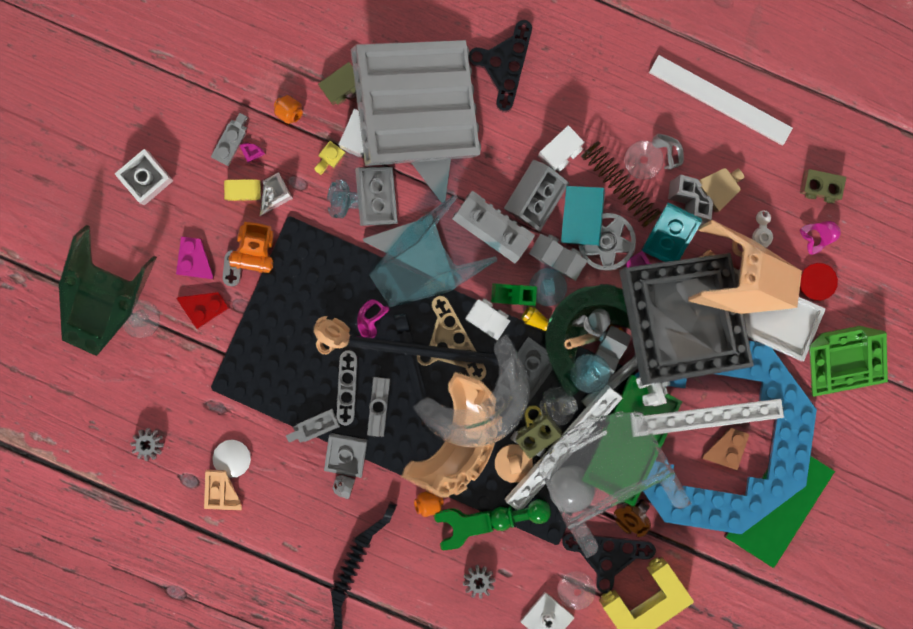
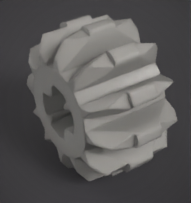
[130,428,164,461]
[463,565,495,599]

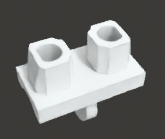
[636,377,671,406]

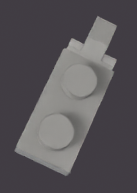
[211,113,248,167]
[286,408,340,443]

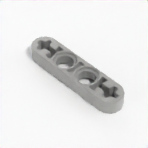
[337,350,358,425]

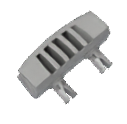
[452,191,535,263]

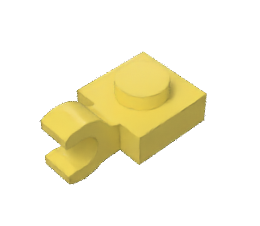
[315,141,345,175]

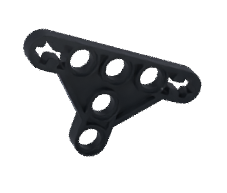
[469,20,532,112]
[562,533,656,593]

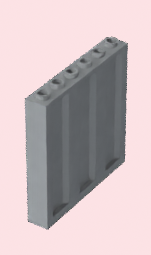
[351,40,481,166]

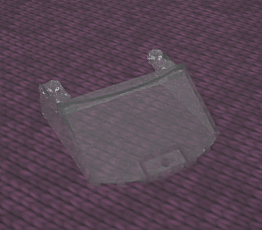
[538,411,691,558]

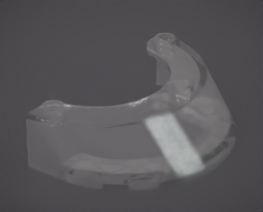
[413,335,530,448]

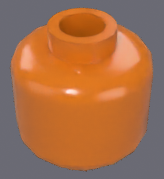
[274,95,303,124]
[414,491,444,517]

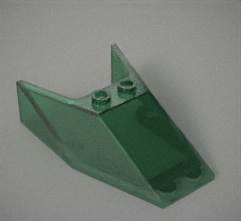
[59,225,157,356]

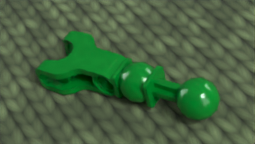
[433,500,551,551]

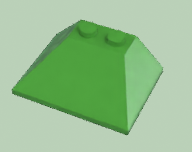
[809,326,888,397]

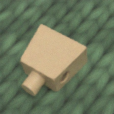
[699,168,744,213]

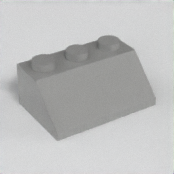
[504,159,569,232]

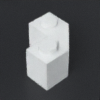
[465,299,510,340]

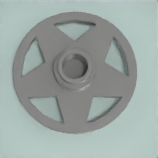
[579,213,636,271]

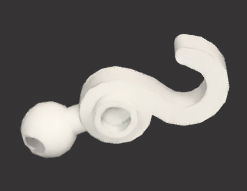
[752,210,773,248]

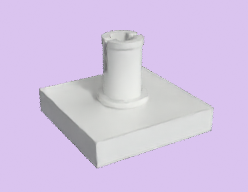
[520,592,575,629]

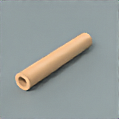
[565,333,600,349]

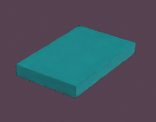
[561,186,605,246]
[641,202,702,262]

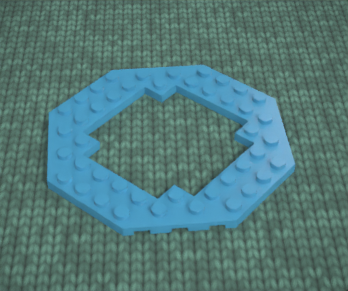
[627,341,817,534]

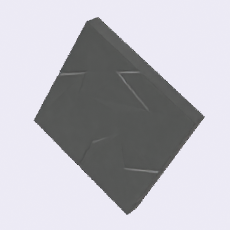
[619,253,754,386]

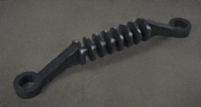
[330,501,397,629]

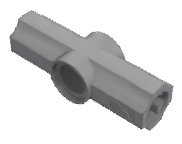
[367,377,390,437]

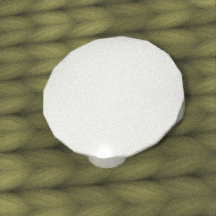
[213,440,251,478]

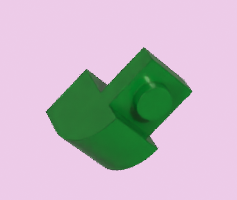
[491,283,537,306]

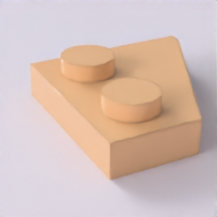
[204,470,242,510]

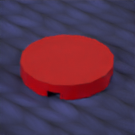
[800,263,838,301]

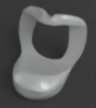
[652,134,684,169]
[571,308,611,336]

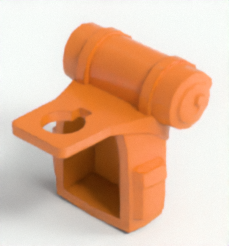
[228,222,273,273]

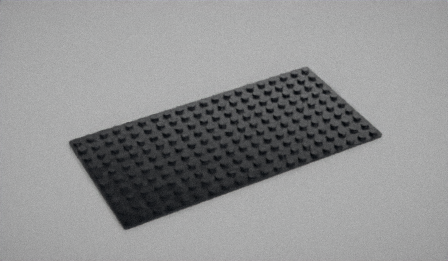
[211,216,635,545]

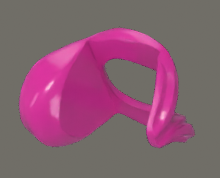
[800,221,841,255]
[357,300,389,338]

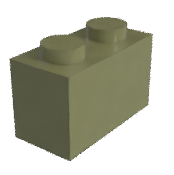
[318,62,356,105]

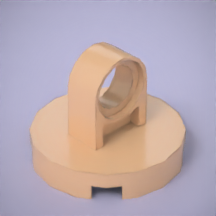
[314,316,351,355]
[495,444,533,483]

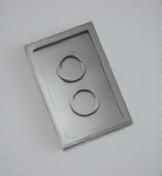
[355,166,398,226]

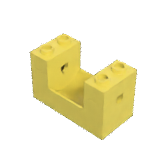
[599,557,694,629]

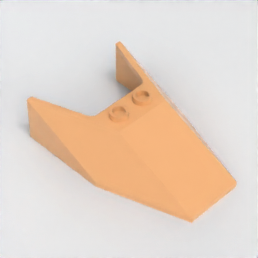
[688,220,802,314]

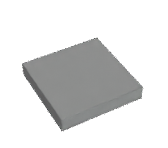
[324,433,368,478]

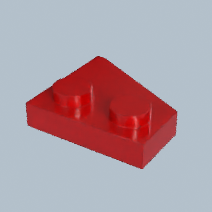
[176,292,229,329]

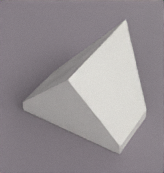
[260,172,293,216]

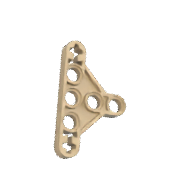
[417,296,486,381]

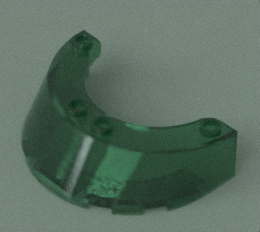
[546,284,631,398]

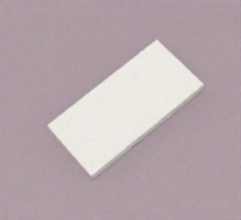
[734,268,825,361]

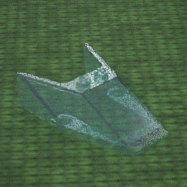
[369,194,498,307]

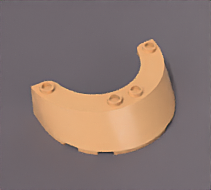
[401,372,499,497]

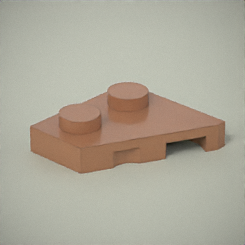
[701,428,750,470]

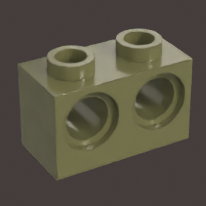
[800,169,846,203]
[516,413,562,459]

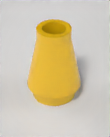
[521,306,551,331]

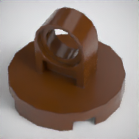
[614,499,651,537]

